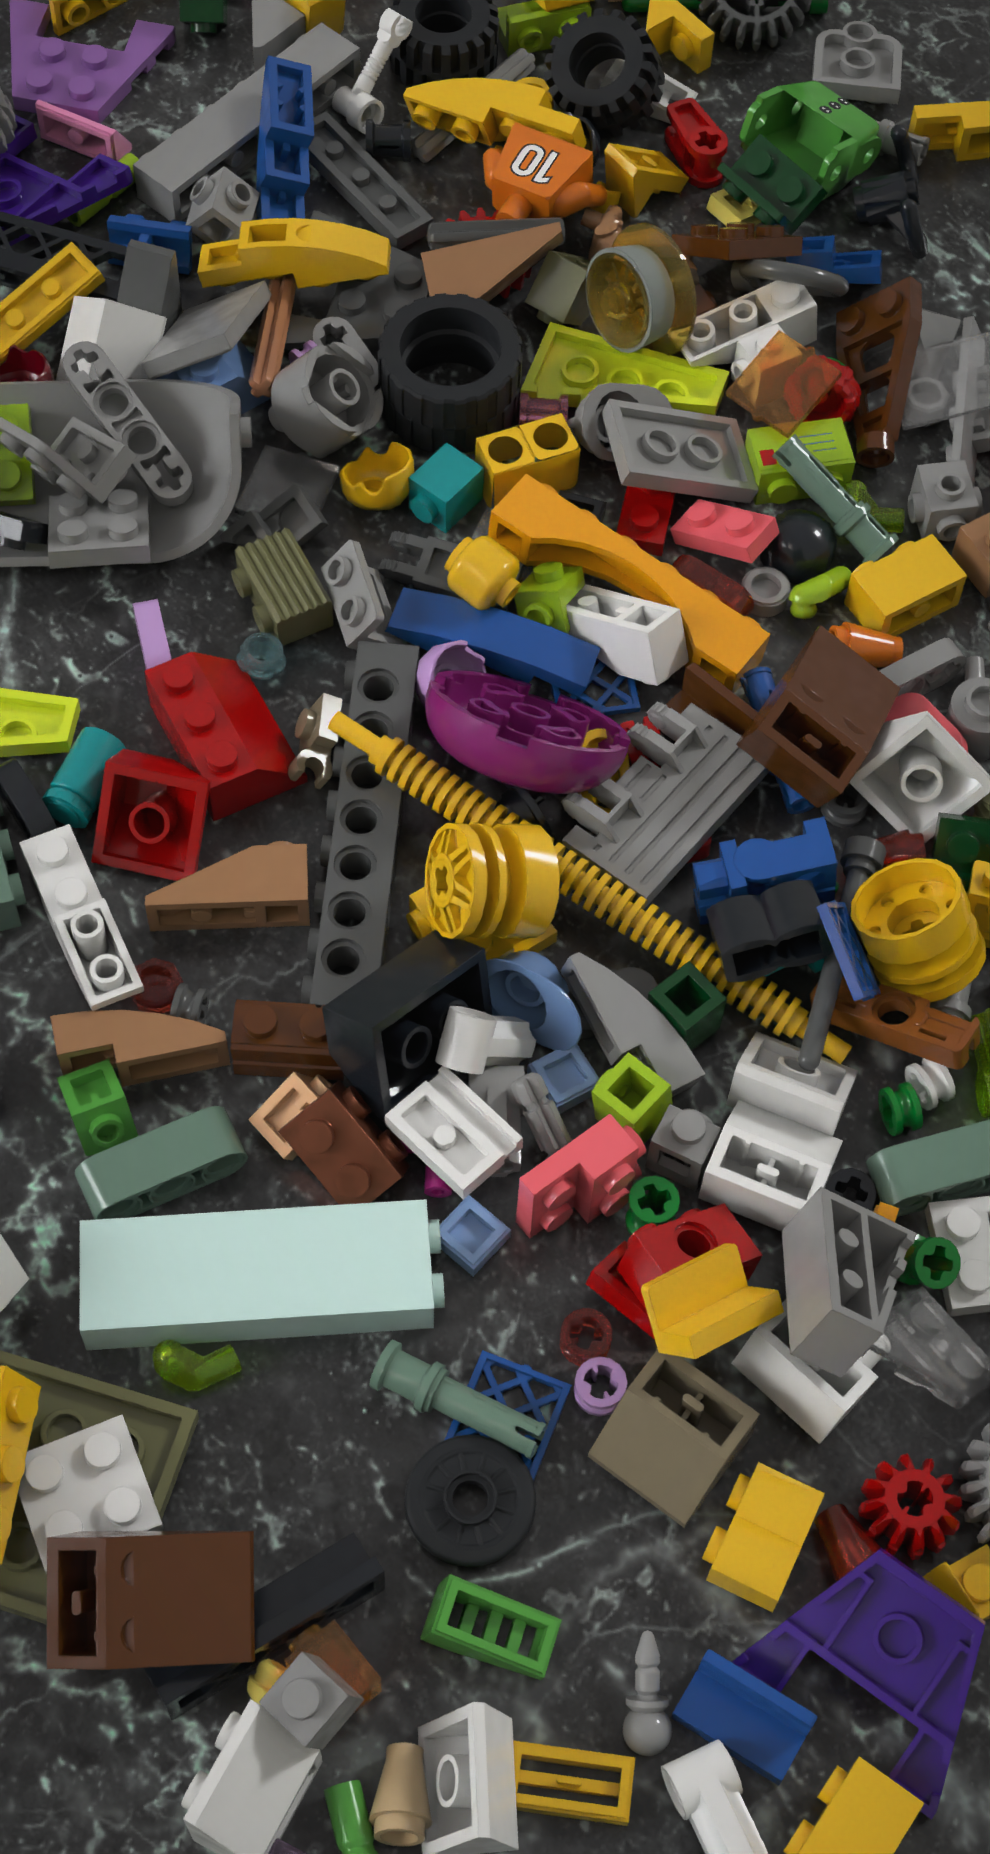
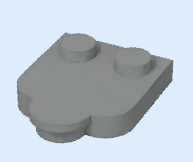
[812,21,902,105]

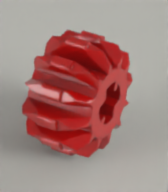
[858,1453,962,1560]

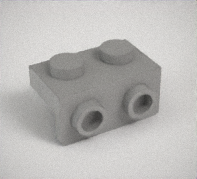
[321,540,403,650]

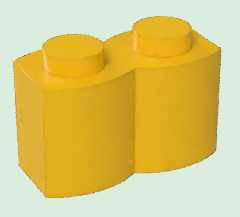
[702,1462,825,1613]

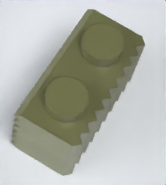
[231,528,333,647]

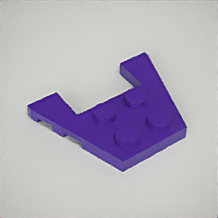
[0,115,134,246]
[732,1548,986,1820]

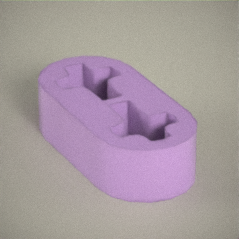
[133,599,171,670]

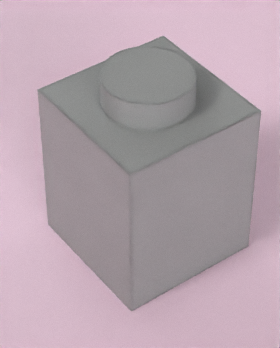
[259,1651,365,1750]

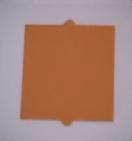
[726,330,842,438]

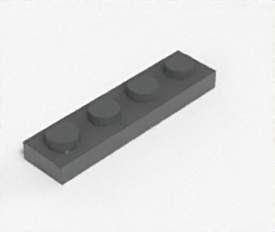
[308,111,433,250]

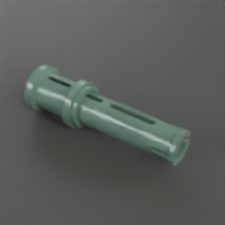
[772,434,899,563]
[369,1340,547,1459]

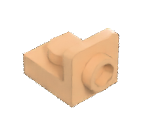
[248,1072,332,1161]

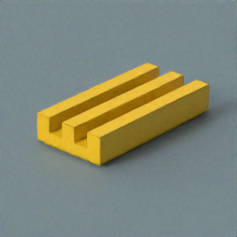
[513,1740,635,1826]

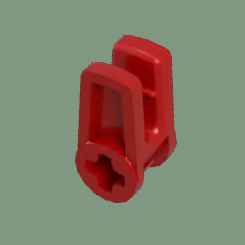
[664,98,728,189]

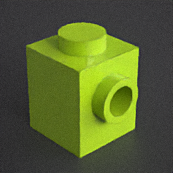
[591,1052,673,1144]

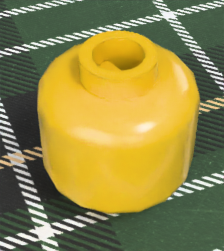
[444,536,521,610]

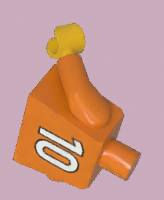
[483,122,622,220]

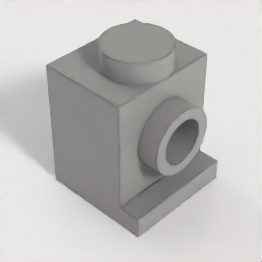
[645,1104,721,1191]

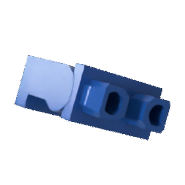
[692,816,838,925]

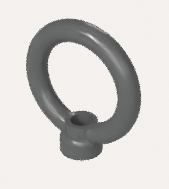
[731,258,849,297]

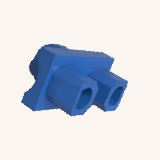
[107,214,192,275]

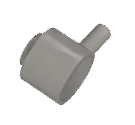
[945,656,990,761]

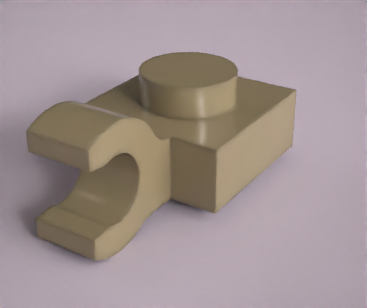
[288,693,342,789]

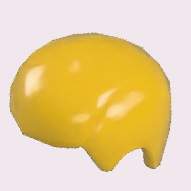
[339,442,414,511]

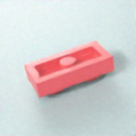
[670,499,780,564]

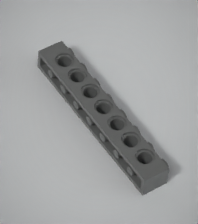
[301,641,419,1008]

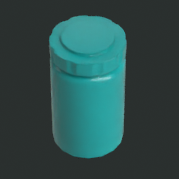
[42,727,126,828]

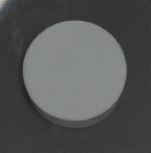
[739,567,791,617]

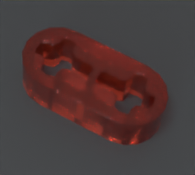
[672,554,754,616]

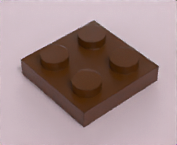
[671,222,803,260]

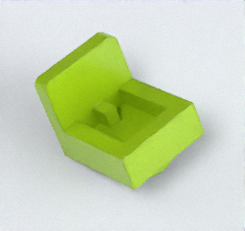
[514,561,585,634]

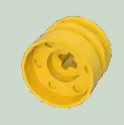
[424,823,560,939]
[851,858,986,1002]

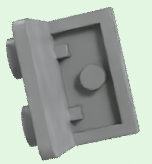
[0,416,137,504]

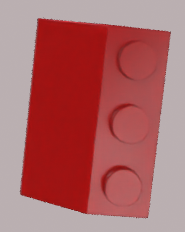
[144,651,308,821]

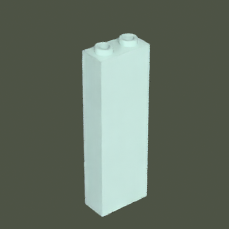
[80,1199,445,1350]

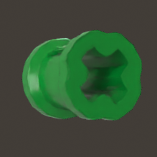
[625,1176,680,1235]
[897,1234,961,1289]

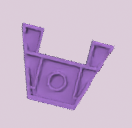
[9,0,176,124]

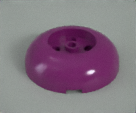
[425,670,631,794]

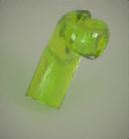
[842,480,905,533]
[152,1339,242,1392]

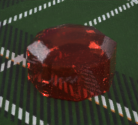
[131,958,183,1014]

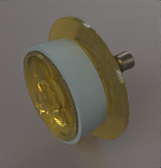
[585,223,699,356]

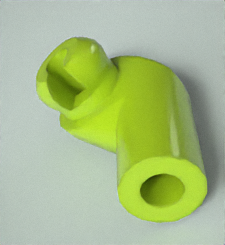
[788,566,851,619]

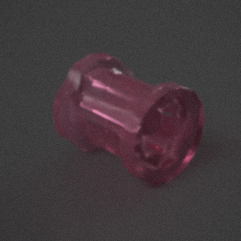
[519,393,568,425]

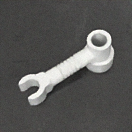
[332,8,413,134]

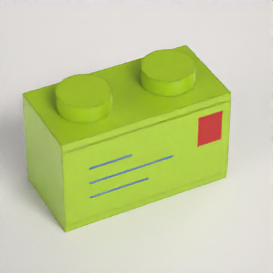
[745,417,855,505]

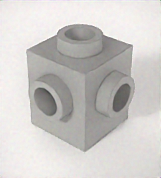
[186,166,260,244]
[907,460,983,541]

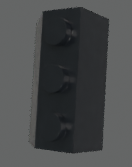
[322,930,493,1121]

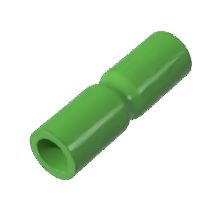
[324,1780,378,1854]

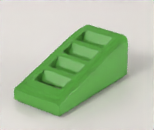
[420,1574,562,1680]

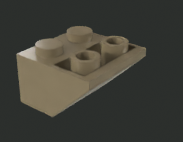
[588,1349,760,1528]

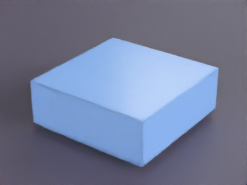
[527,1044,599,1114]
[440,1195,511,1276]

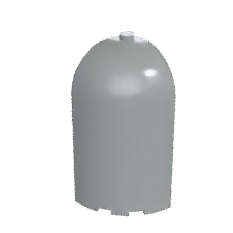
[0,379,252,567]

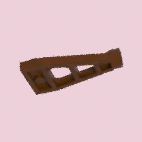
[836,276,922,468]

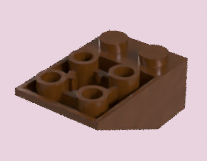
[736,625,901,808]
[47,1531,255,1670]

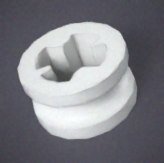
[905,1058,956,1110]

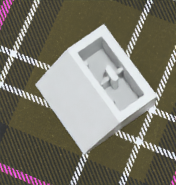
[698,1100,843,1231]
[181,1699,323,1854]

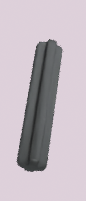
[427,217,565,250]

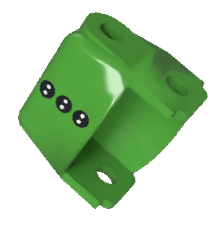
[739,81,882,200]

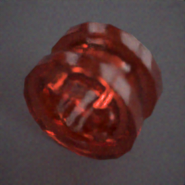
[560,1308,612,1367]

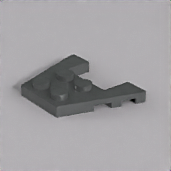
[283,210,430,356]

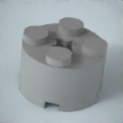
[268,342,383,458]

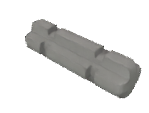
[511,1072,571,1160]

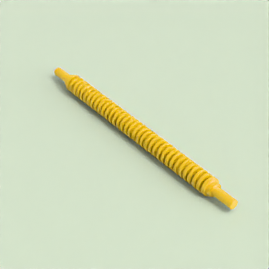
[328,711,853,1064]

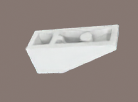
[566,584,689,686]

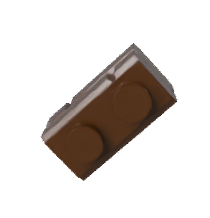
[230,999,345,1081]

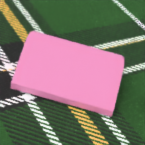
[35,99,132,161]

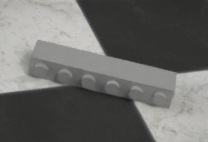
[133,22,361,221]

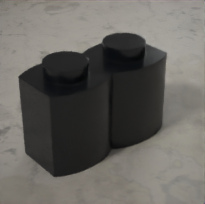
[706,880,833,982]

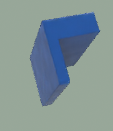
[671,1649,818,1786]

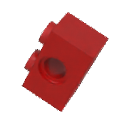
[617,1203,763,1312]

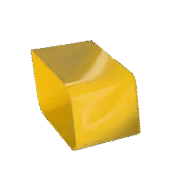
[475,413,580,512]

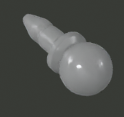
[622,1630,672,1756]

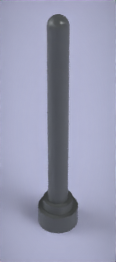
[798,835,887,1071]

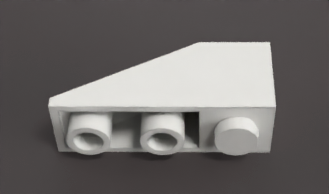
[669,280,817,367]

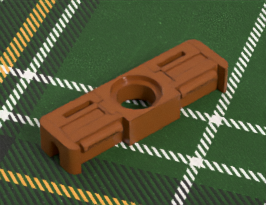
[810,976,980,1070]

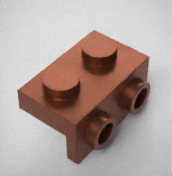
[278,1080,410,1205]

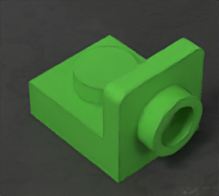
[57,1059,138,1156]

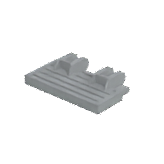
[561,701,770,909]

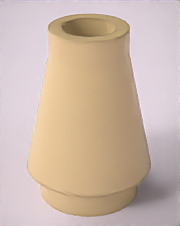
[368,1743,432,1847]

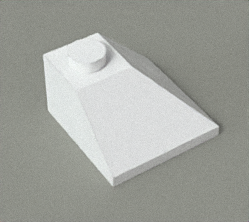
[849,711,990,849]

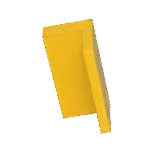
[641,1243,784,1359]

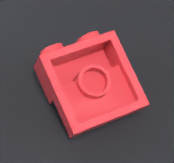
[516,1114,646,1239]

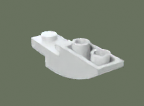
[19,824,144,1011]

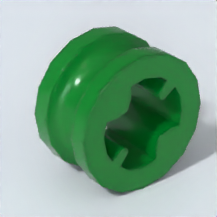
[878,1082,923,1136]

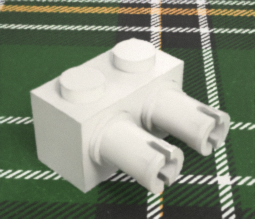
[731,1300,889,1444]

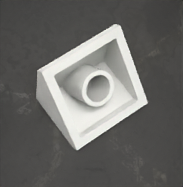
[56,296,167,381]
[726,1031,858,1136]
[418,1702,519,1854]

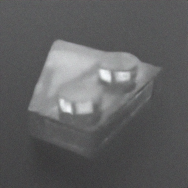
[861,1286,990,1410]

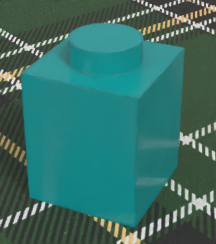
[409,442,484,533]

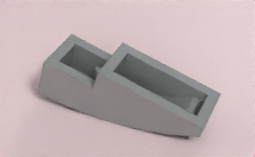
[560,952,705,1097]

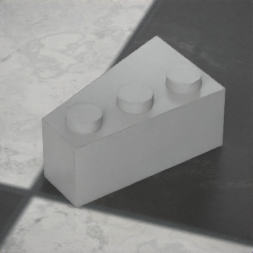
[782,1187,917,1378]

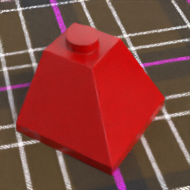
[91,749,211,881]

